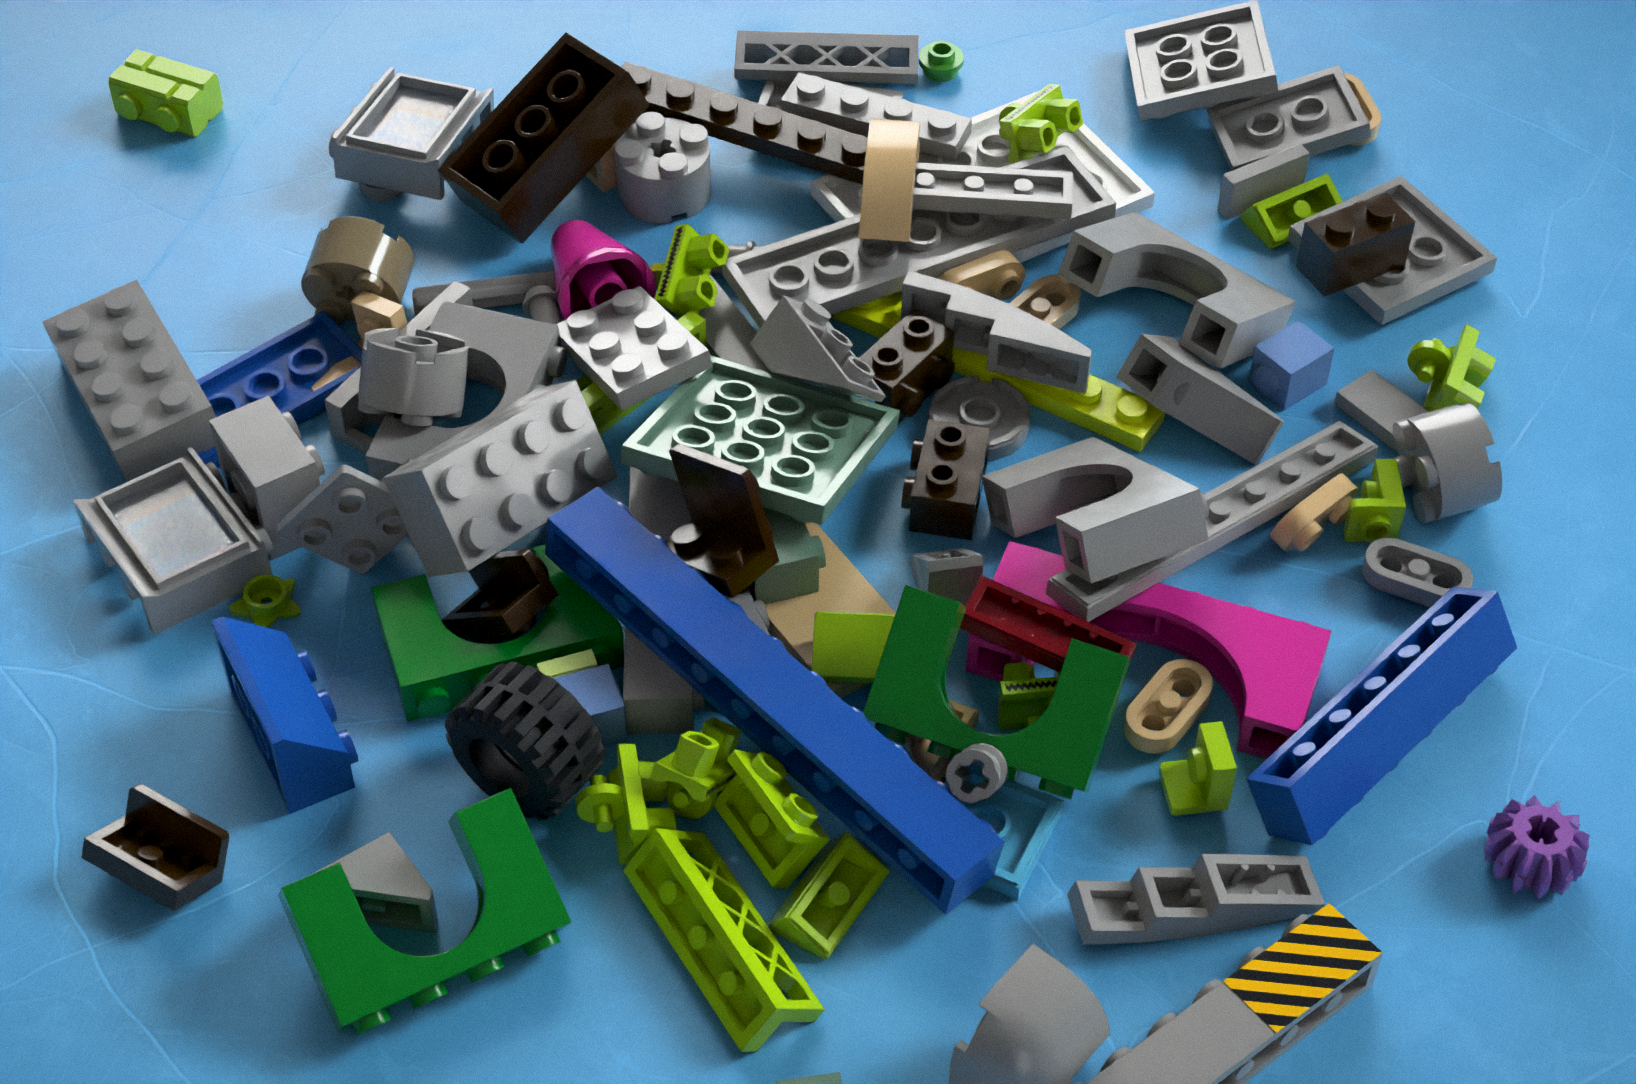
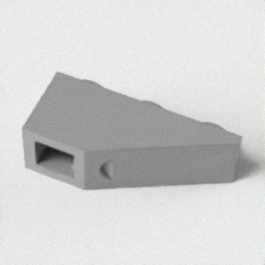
[750,295,886,402]
[1116,334,1285,464]

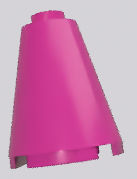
[550,220,657,320]

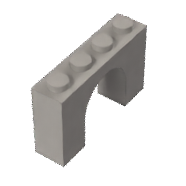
[1058,212,1296,369]
[365,300,567,481]
[982,437,1209,584]

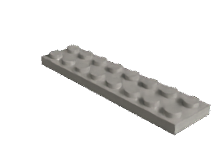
[722,146,1117,328]

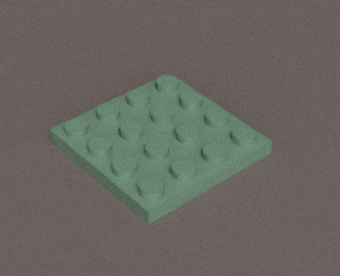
[620,355,900,525]

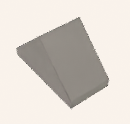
[910,548,984,605]
[315,832,439,934]

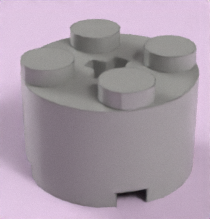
[614,111,711,224]
[358,328,468,426]
[1392,403,1502,524]

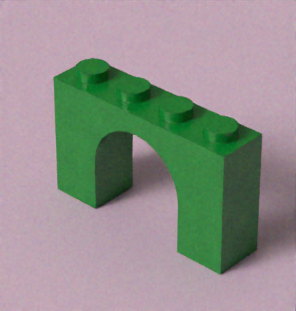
[371,544,624,722]
[863,585,1131,800]
[278,788,571,1036]

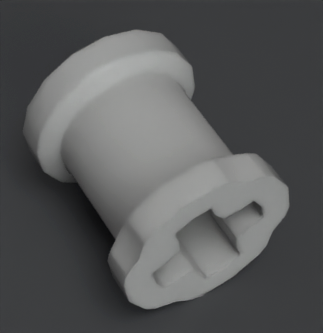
[945,743,1008,803]

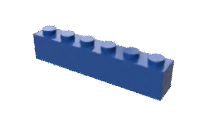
[1246,587,1517,845]

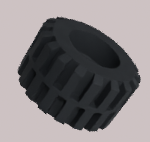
[444,662,605,820]

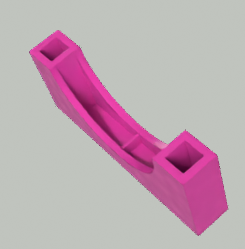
[966,541,1331,759]

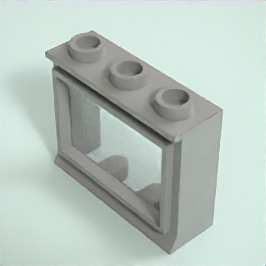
[329,67,494,200]
[73,447,274,635]

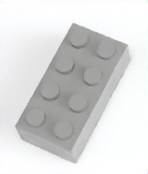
[42,279,216,482]
[383,380,618,577]

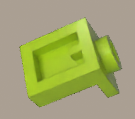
[1343,459,1406,543]
[1159,721,1237,816]

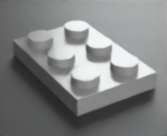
[1206,65,1371,171]
[556,286,713,411]

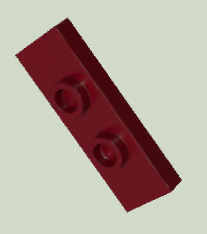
[960,575,1138,673]

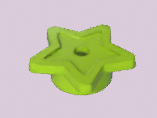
[229,575,301,628]

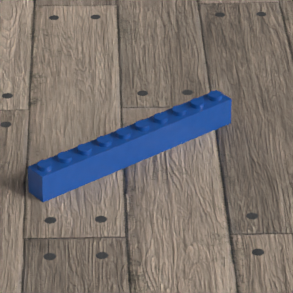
[545,487,1005,915]

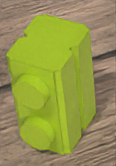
[108,49,224,137]

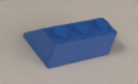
[211,616,359,814]

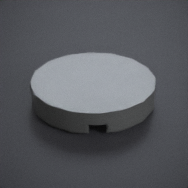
[928,376,1030,461]

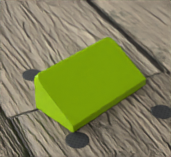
[1239,173,1343,249]
[812,611,895,683]
[768,832,890,960]

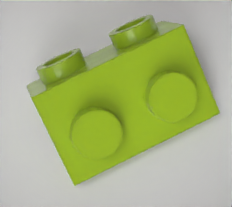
[714,749,830,889]

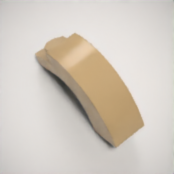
[858,118,920,242]

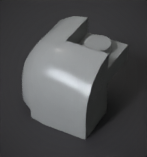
[949,943,1110,1084]

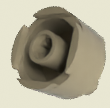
[301,216,414,325]

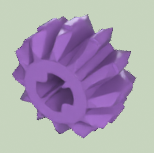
[1484,794,1590,900]

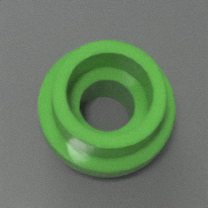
[919,40,964,82]

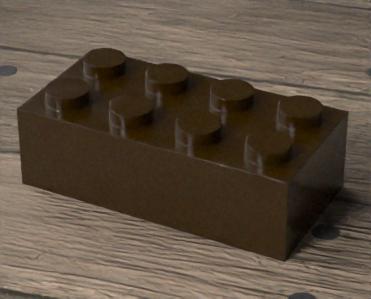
[437,32,649,244]

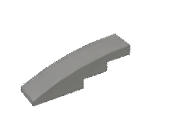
[901,270,1092,394]
[1067,854,1325,945]

